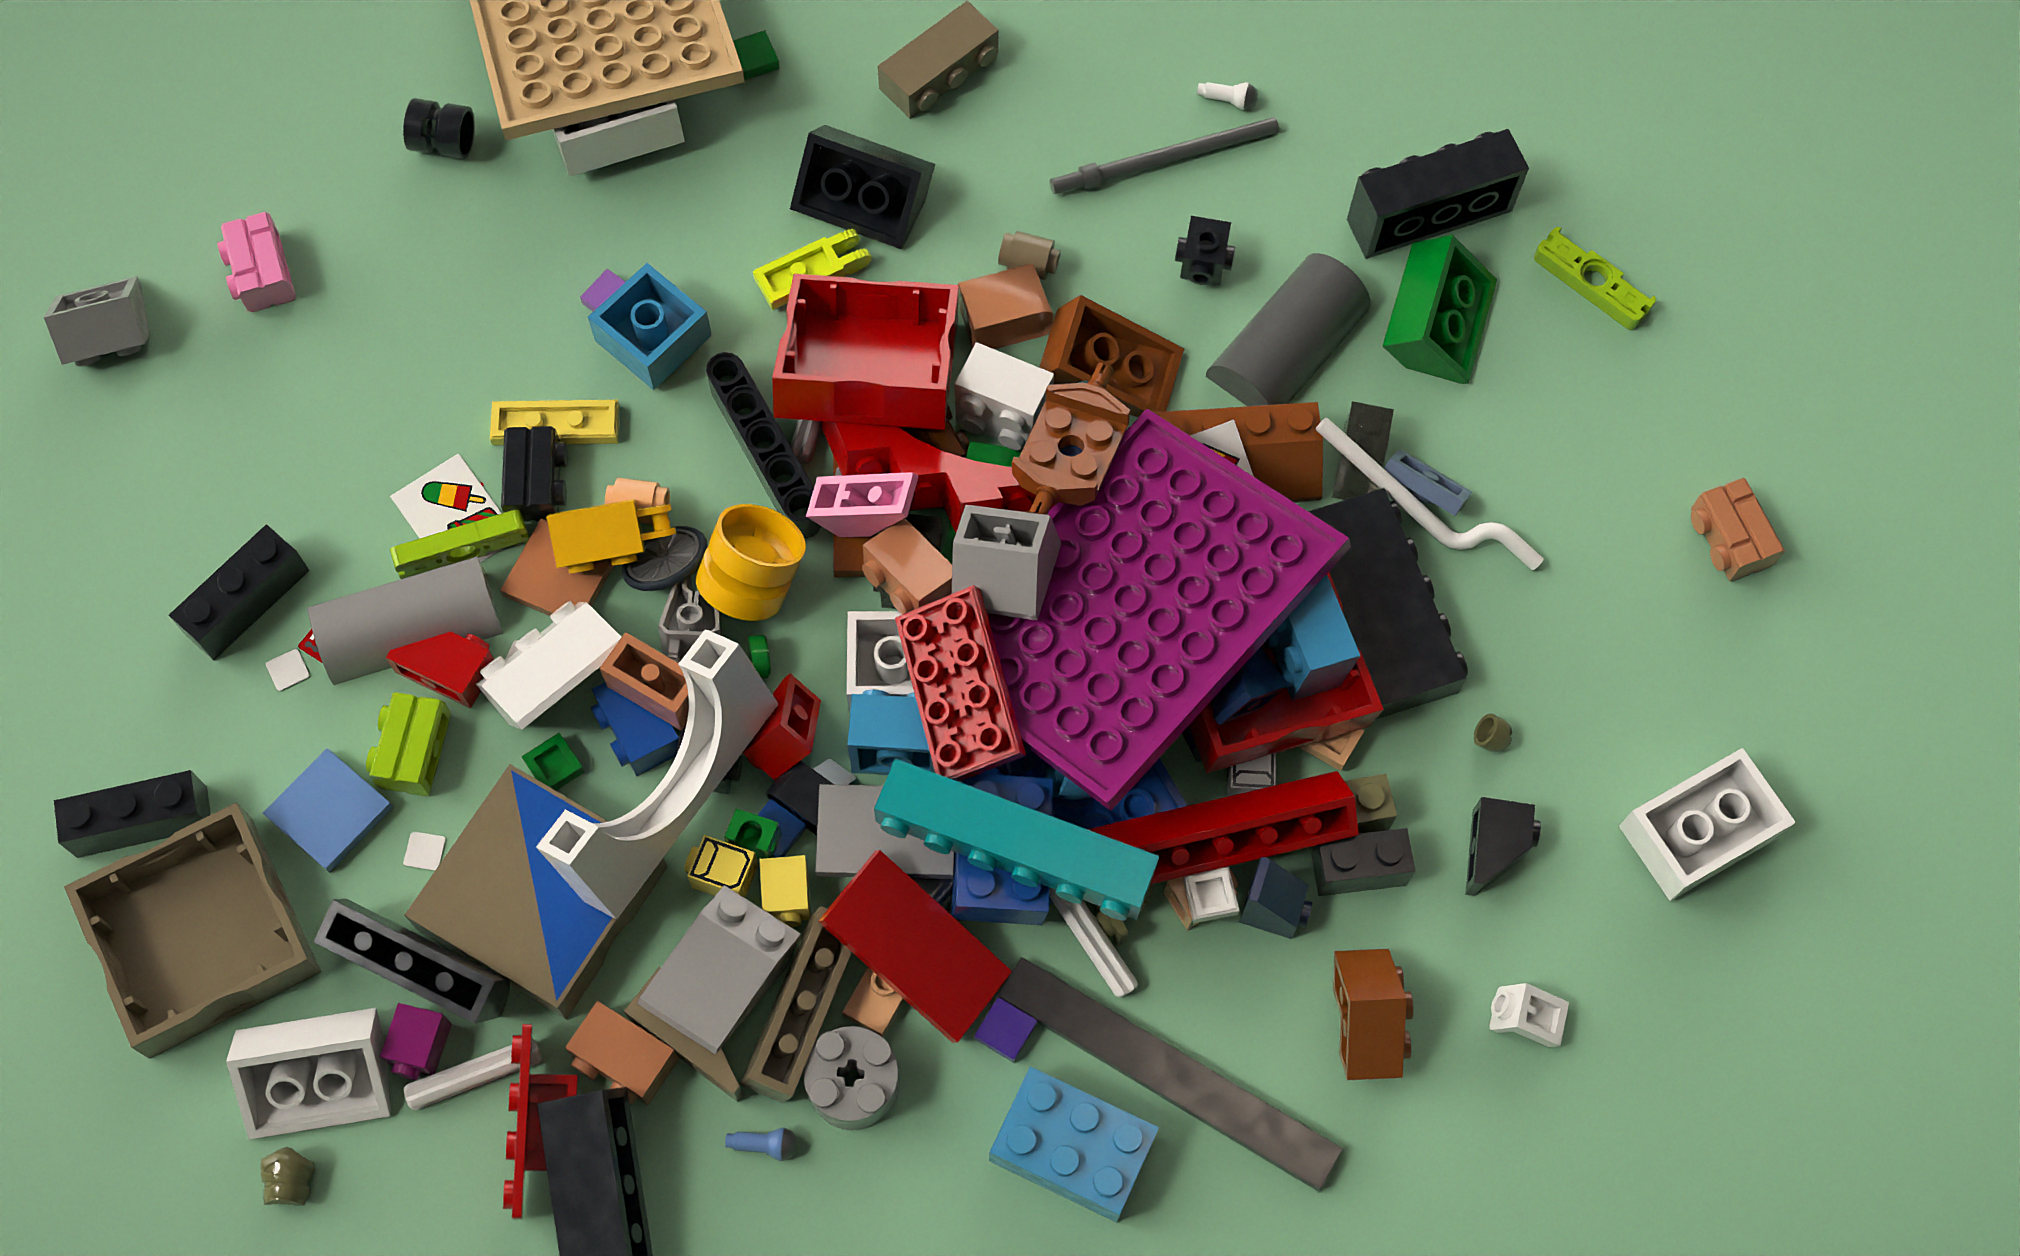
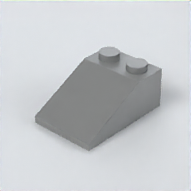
[637,885,801,1055]

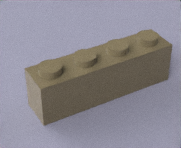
[740,906,852,1103]

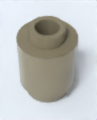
[998,231,1061,280]

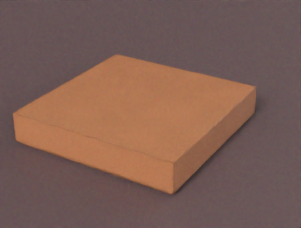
[500,519,613,616]

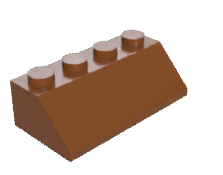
[1153,402,1323,502]

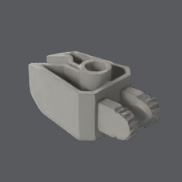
[658,575,722,663]

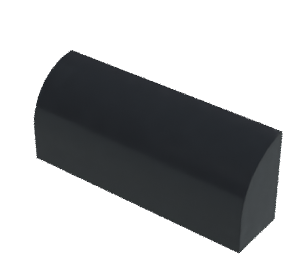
[314,898,510,1024]
[537,1087,653,1256]

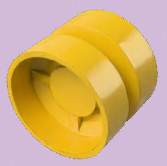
[696,504,806,621]

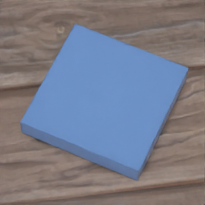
[263,748,393,873]

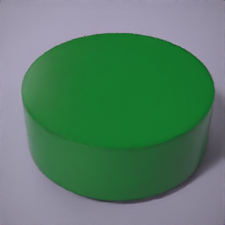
[748,634,771,678]

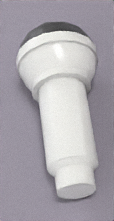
[1197,82,1258,110]

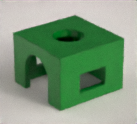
[724,808,782,860]

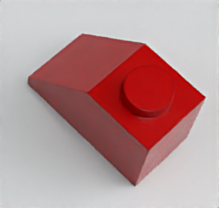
[385,631,494,709]
[742,673,821,780]

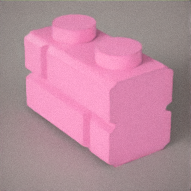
[217,212,296,312]

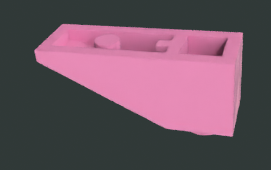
[806,472,919,537]

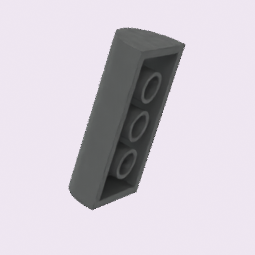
[1205,253,1370,406]

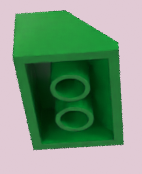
[1382,235,1497,384]

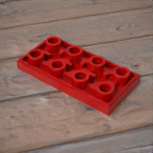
[895,585,1026,782]
[818,850,1012,1043]

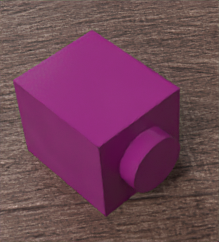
[380,1003,452,1080]

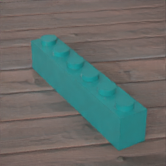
[874,759,1159,920]

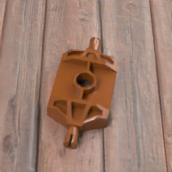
[1012,363,1130,515]

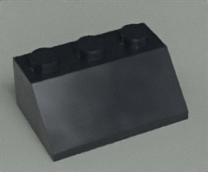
[790,125,935,249]

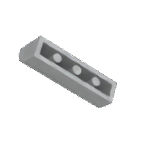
[307,556,503,685]

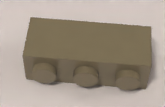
[878,0,999,119]

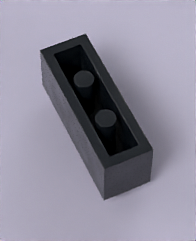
[168,524,310,661]
[54,770,211,858]

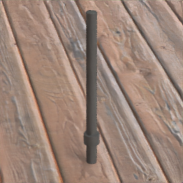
[1050,117,1279,195]

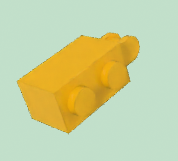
[546,499,677,574]

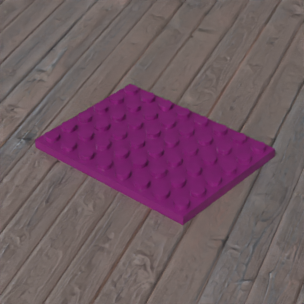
[987,409,1351,811]

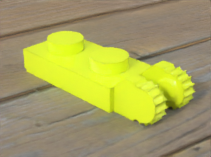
[753,229,872,310]

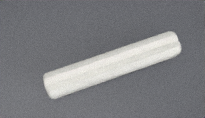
[1049,888,1138,997]
[404,1038,542,1110]

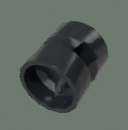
[403,98,475,159]

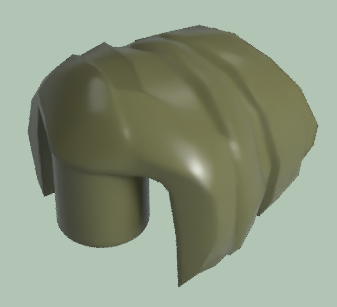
[260,1147,315,1206]

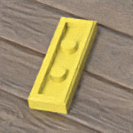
[490,399,620,445]

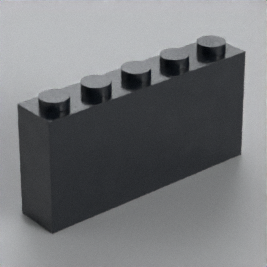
[1308,488,1468,720]

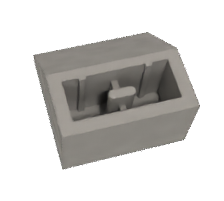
[952,505,1061,620]

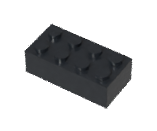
[1346,128,1529,259]

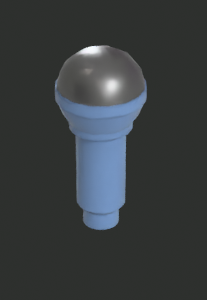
[725,1127,798,1161]

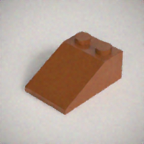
[1039,295,1184,417]

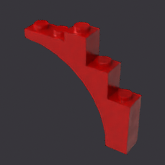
[821,421,1054,533]

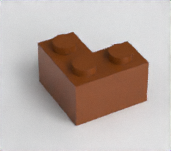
[1333,949,1413,1080]

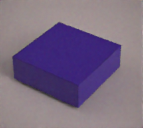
[974,997,1037,1063]

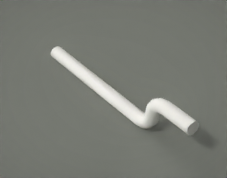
[1315,417,1544,570]

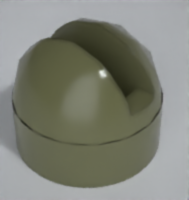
[1474,713,1512,752]

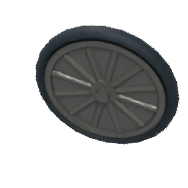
[622,526,708,591]

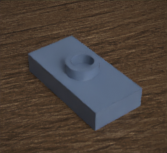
[1384,449,1473,516]

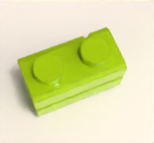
[366,692,452,797]

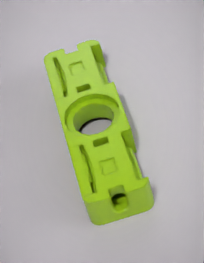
[1533,227,1656,330]
[390,510,529,579]

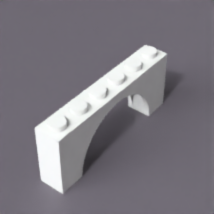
[536,629,778,920]

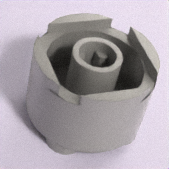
[803,1026,900,1130]

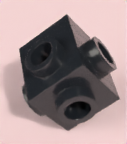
[1175,215,1235,285]

